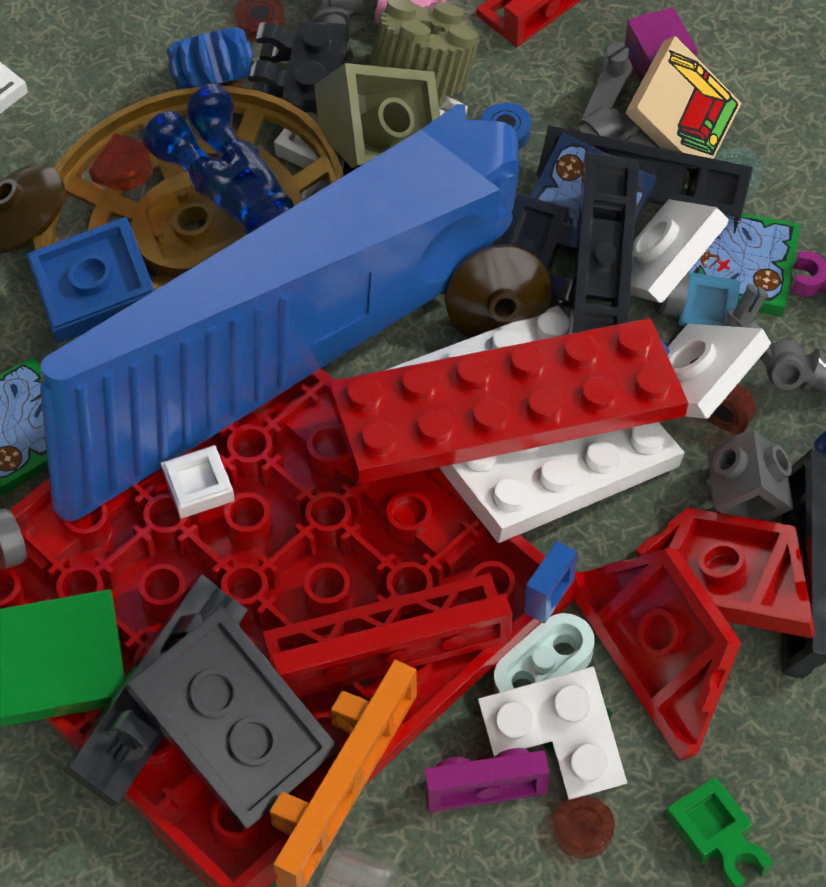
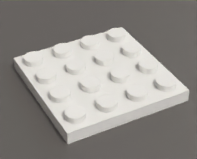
[386,306,685,543]

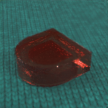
[88,133,153,191]

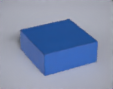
[524,541,577,624]

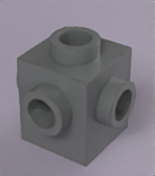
[707,429,793,521]

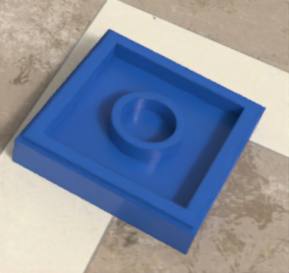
[26,216,155,343]

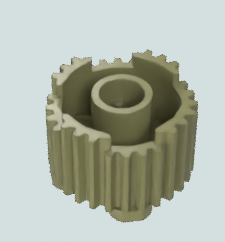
[369,0,480,106]

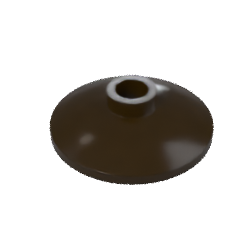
[0,164,65,253]
[445,244,551,339]

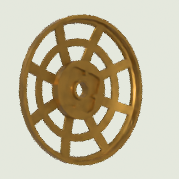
[33,86,344,290]

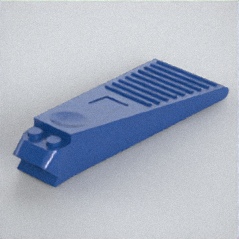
[40,104,519,521]

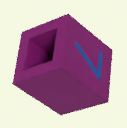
[624,7,698,82]

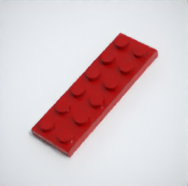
[329,318,688,484]

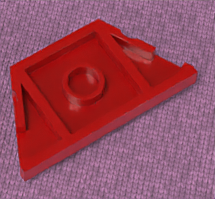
[635,508,815,638]
[573,549,741,760]

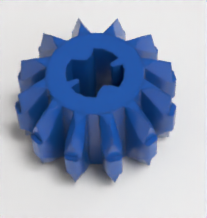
[167,27,254,90]

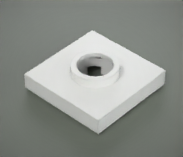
[630,199,729,303]
[668,324,771,419]

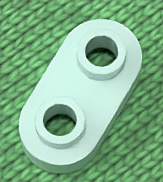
[493,613,594,694]

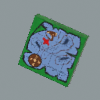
[689,213,801,317]
[0,357,48,496]

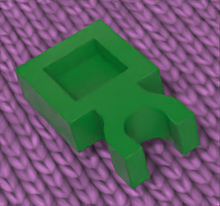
[665,777,773,887]

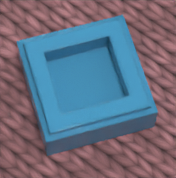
[678,272,741,326]

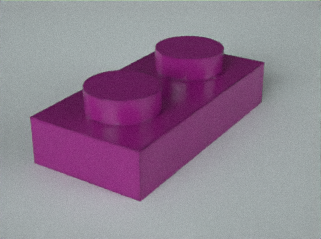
[425,748,549,812]

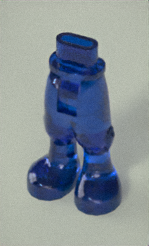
[142,84,294,234]

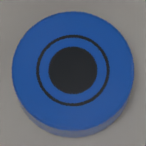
[481,103,531,150]

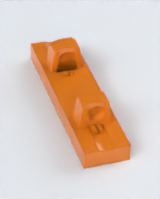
[270,659,417,887]

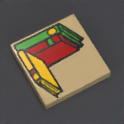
[625,36,741,176]

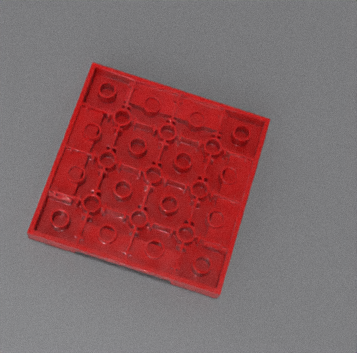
[0,368,575,887]

